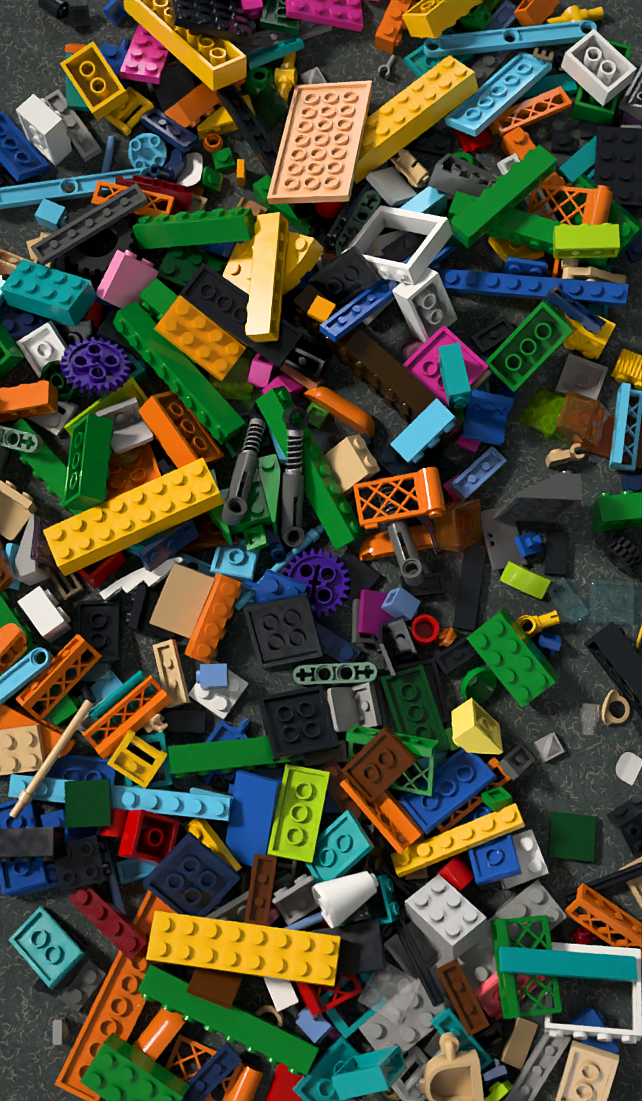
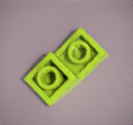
[500,561,551,600]

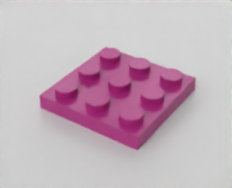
[402,325,489,408]

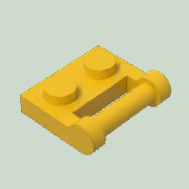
[105,86,154,136]
[107,729,168,788]

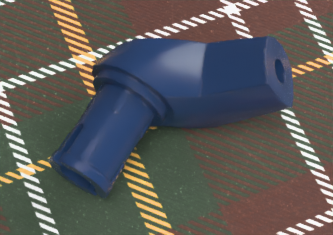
[149,148,187,183]
[265,525,286,563]

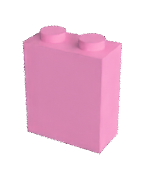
[96,249,159,309]

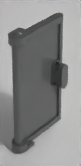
[477,505,529,571]

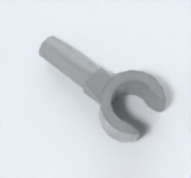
[378,55,396,79]

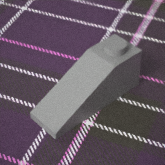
[15,514,50,586]

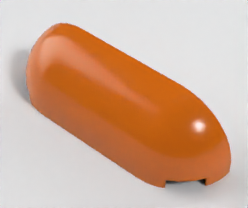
[302,386,375,439]
[359,525,443,562]
[0,623,27,676]
[0,702,76,758]
[132,1008,187,1061]

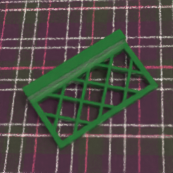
[346,725,439,797]
[490,915,562,1019]

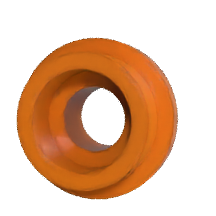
[203,133,223,153]
[437,627,457,647]

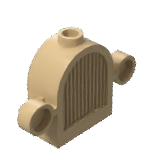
[418,1032,484,1101]

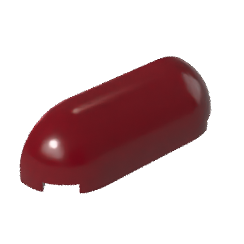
[115,174,193,215]

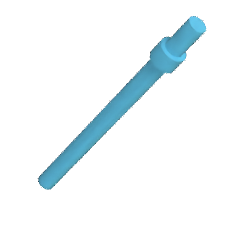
[233,523,325,610]

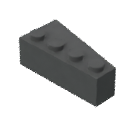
[428,153,498,198]

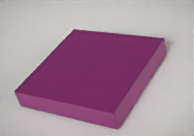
[358,589,394,636]

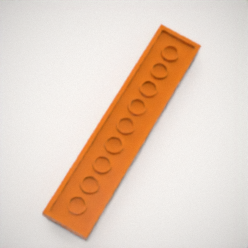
[55,890,177,1101]

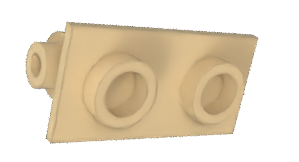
[391,149,430,188]

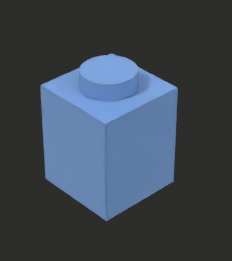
[381,587,420,621]
[196,664,229,689]
[296,1007,335,1044]

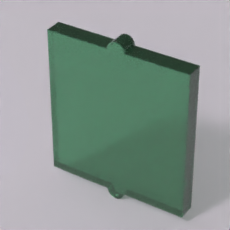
[252,82,290,132]

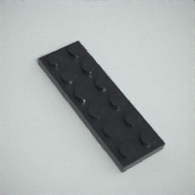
[178,263,304,369]

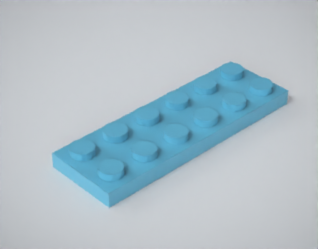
[444,51,552,137]

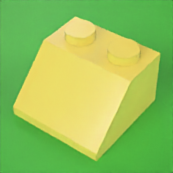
[451,698,503,754]

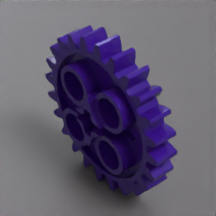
[61,337,130,396]
[284,549,351,618]

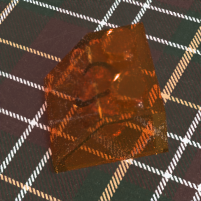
[555,391,608,448]
[434,499,483,551]

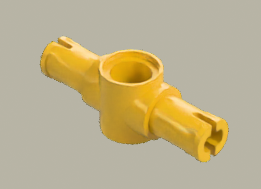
[545,5,604,29]
[274,52,298,105]
[517,610,560,639]

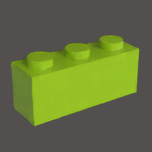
[553,223,620,259]

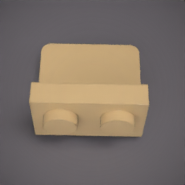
[0,480,38,541]

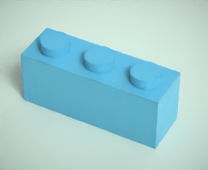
[390,398,456,464]

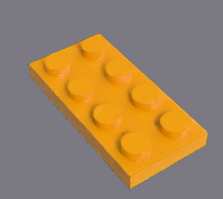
[154,295,246,382]

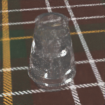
[580,703,602,735]

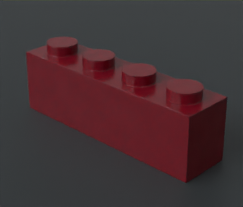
[68,884,150,962]

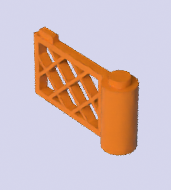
[527,180,614,225]
[353,467,446,530]
[165,1034,264,1101]

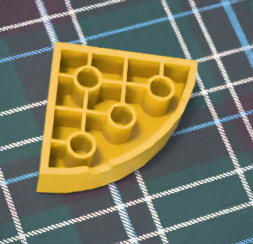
[223,223,324,296]

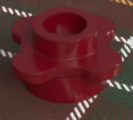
[569,927,597,945]

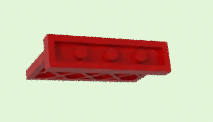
[278,908,363,1021]

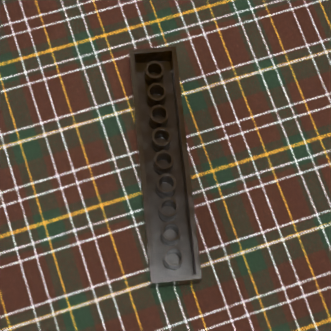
[293,284,464,451]

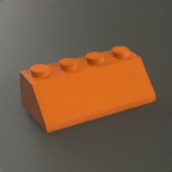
[138,391,225,468]

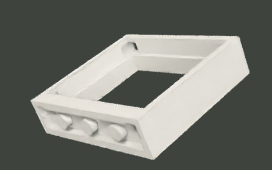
[342,205,453,285]
[544,942,642,1044]

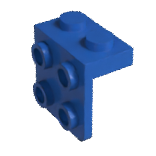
[502,257,548,277]
[462,389,513,446]

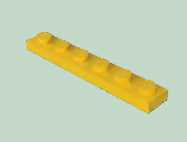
[390,803,525,878]

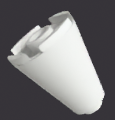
[311,871,379,928]

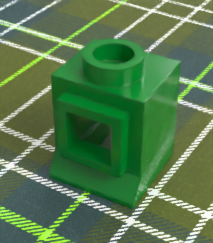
[459,4,493,33]

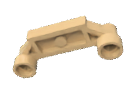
[561,258,627,284]

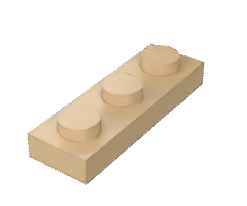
[153,639,190,709]

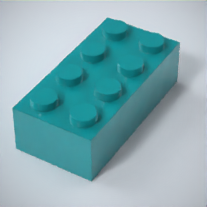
[0,259,97,327]

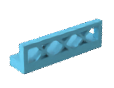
[609,382,642,472]

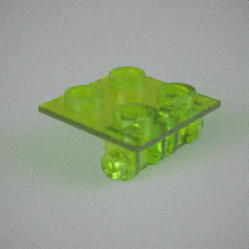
[209,358,253,400]
[517,388,574,439]

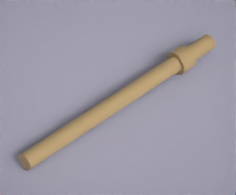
[9,699,93,819]

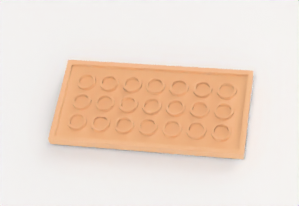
[267,81,373,204]

